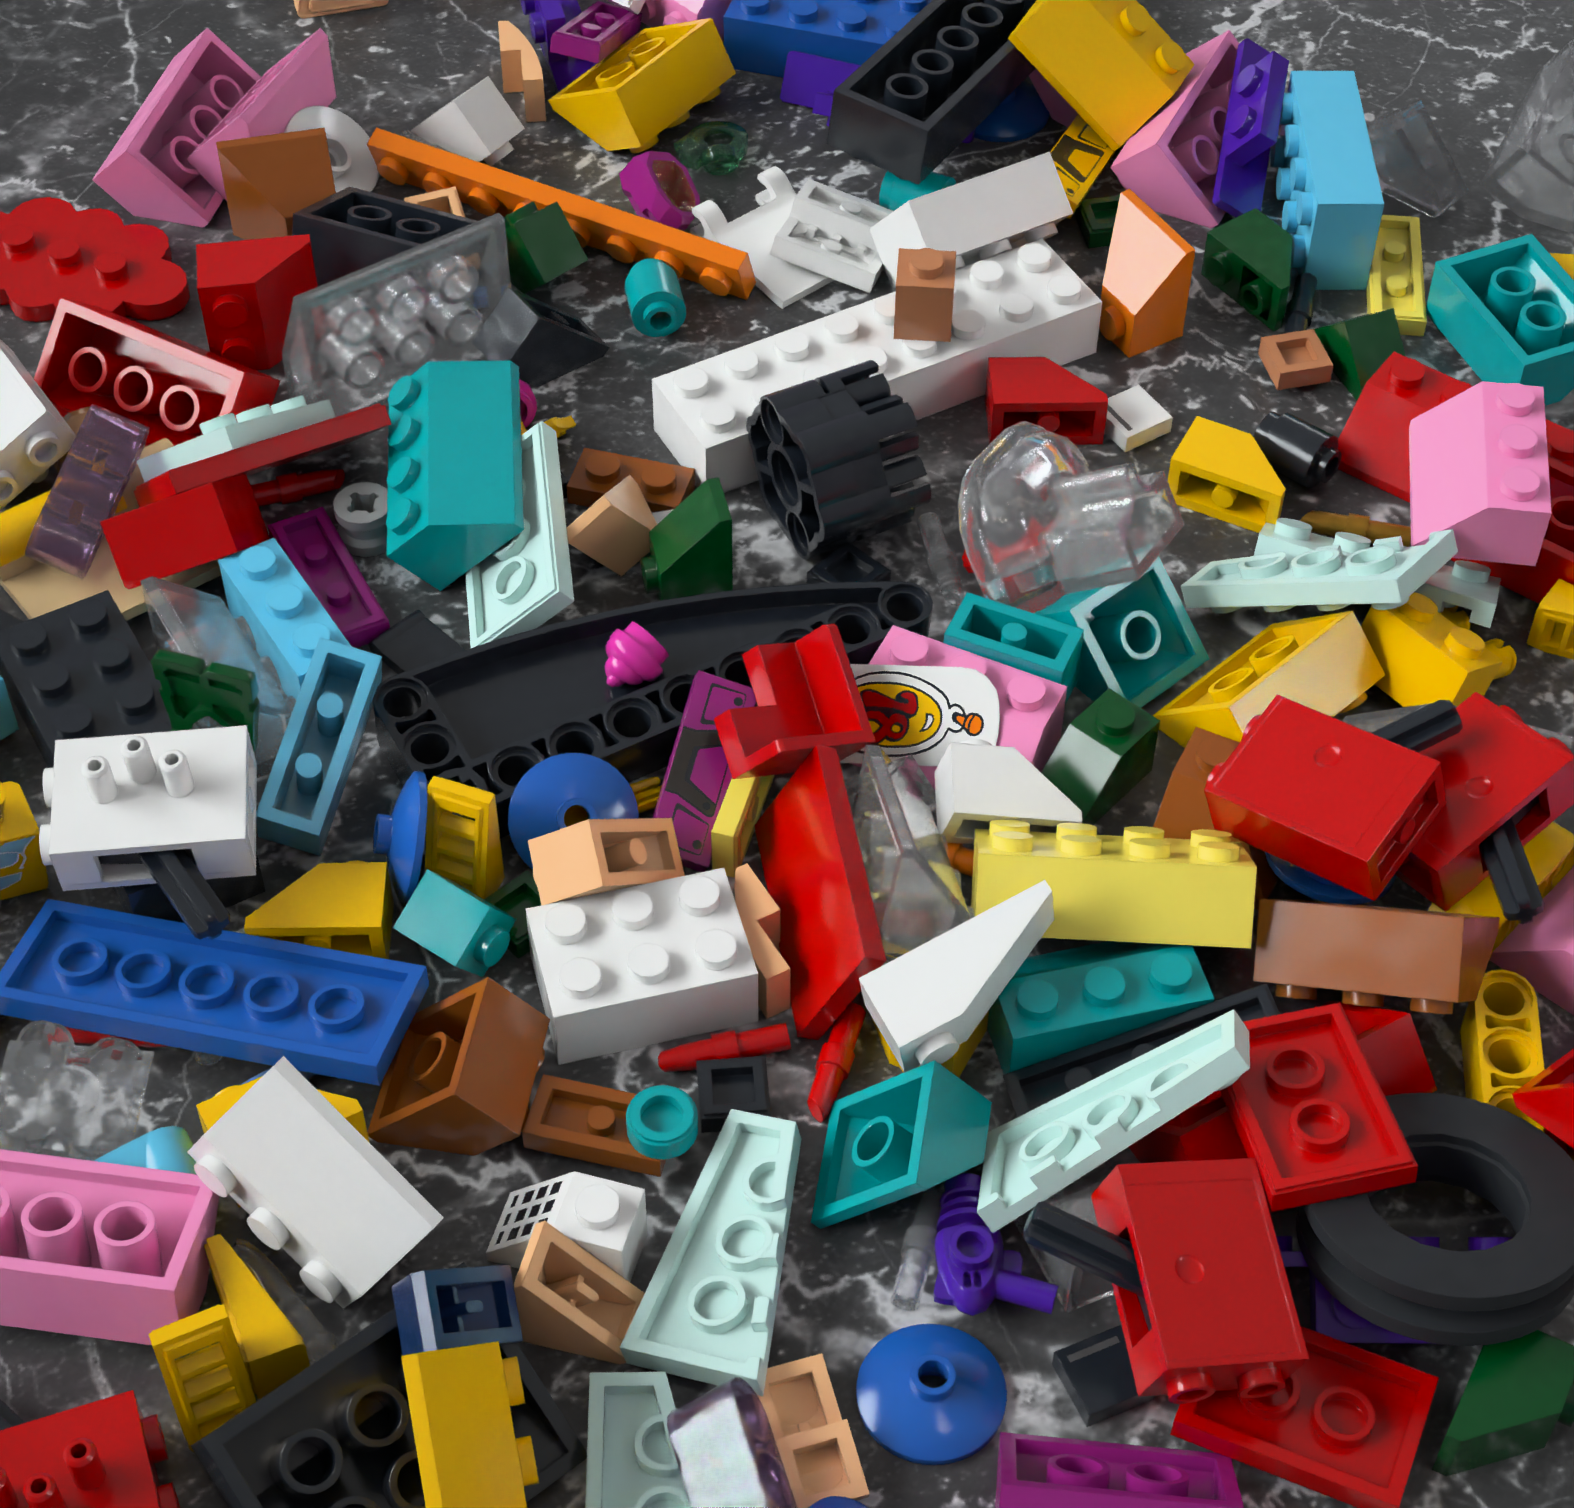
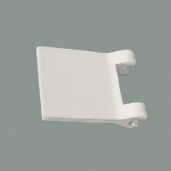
[690,166,834,309]

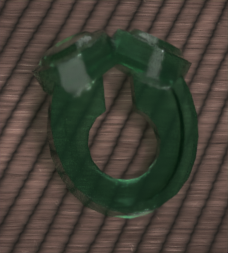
[674,121,748,175]

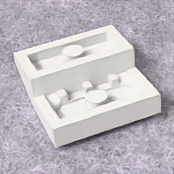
[769,179,893,293]

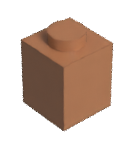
[893,248,956,342]

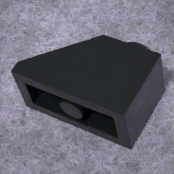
[472,287,610,387]

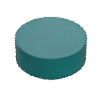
[626,1085,698,1160]

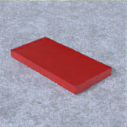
[133,403,392,507]
[754,744,887,1040]

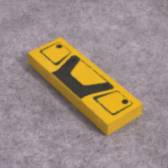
[1050,114,1116,219]

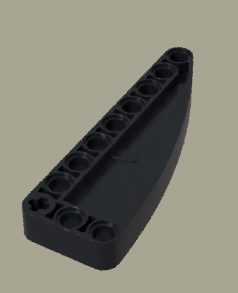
[373,581,933,838]

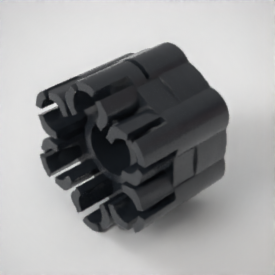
[746,360,931,560]

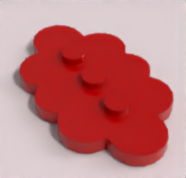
[0,197,190,322]

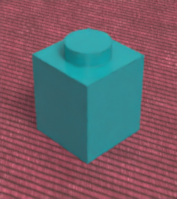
[393,869,517,977]

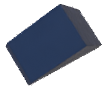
[391,1264,523,1356]

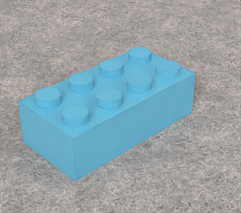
[1270,71,1384,290]

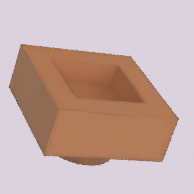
[1258,329,1333,390]

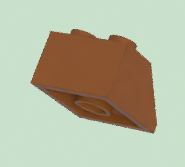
[367,977,550,1156]

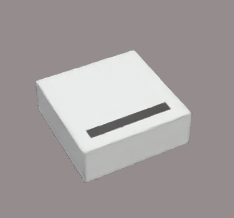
[1105,385,1173,452]

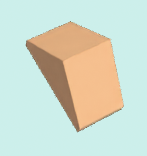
[567,475,657,576]
[514,1221,645,1364]

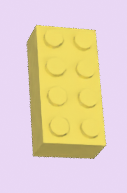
[971,819,1257,948]

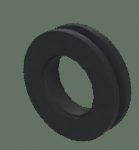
[1296,1093,1574,1346]

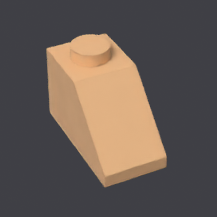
[528,818,685,905]

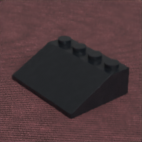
[191,1262,587,1508]

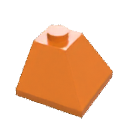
[1099,189,1195,358]

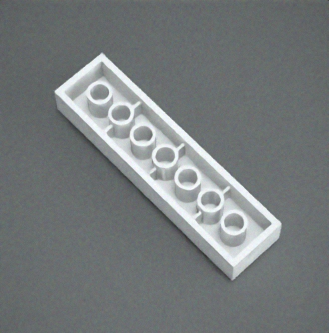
[652,238,1102,493]

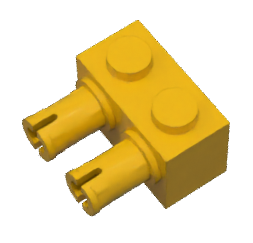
[1361,592,1517,713]

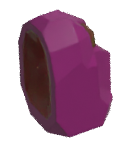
[619,151,700,231]

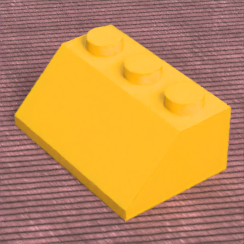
[1008,0,1195,151]
[548,18,736,153]
[1152,610,1385,748]
[401,1341,539,1508]

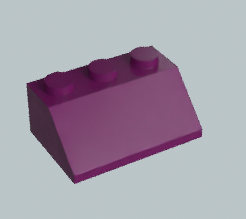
[995,1432,1244,1508]

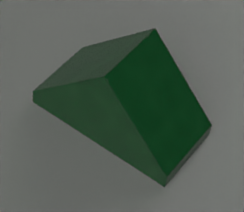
[1314,308,1405,401]

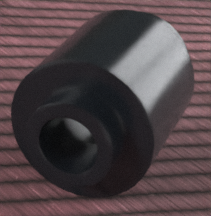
[1253,412,1342,489]

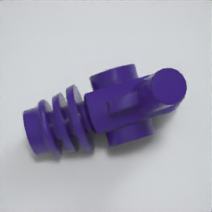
[933,1173,1059,1316]

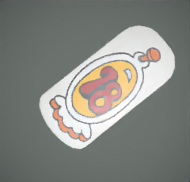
[840,664,1000,766]

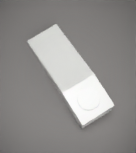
[859,880,1054,1073]

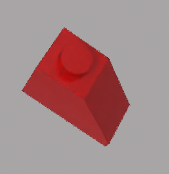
[985,357,1108,446]

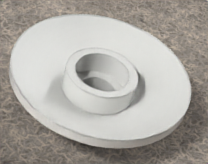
[284,106,379,193]

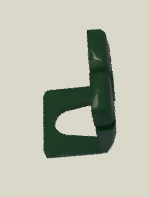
[150,649,260,753]

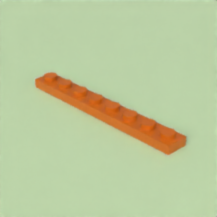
[367,127,756,300]

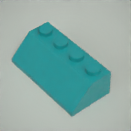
[386,361,524,591]

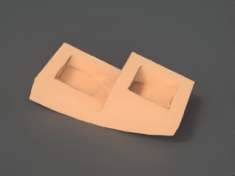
[498,21,546,122]
[734,863,790,1019]
[752,1353,870,1508]

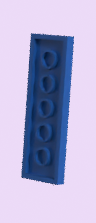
[0,899,429,1086]

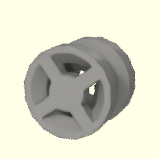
[333,482,388,557]

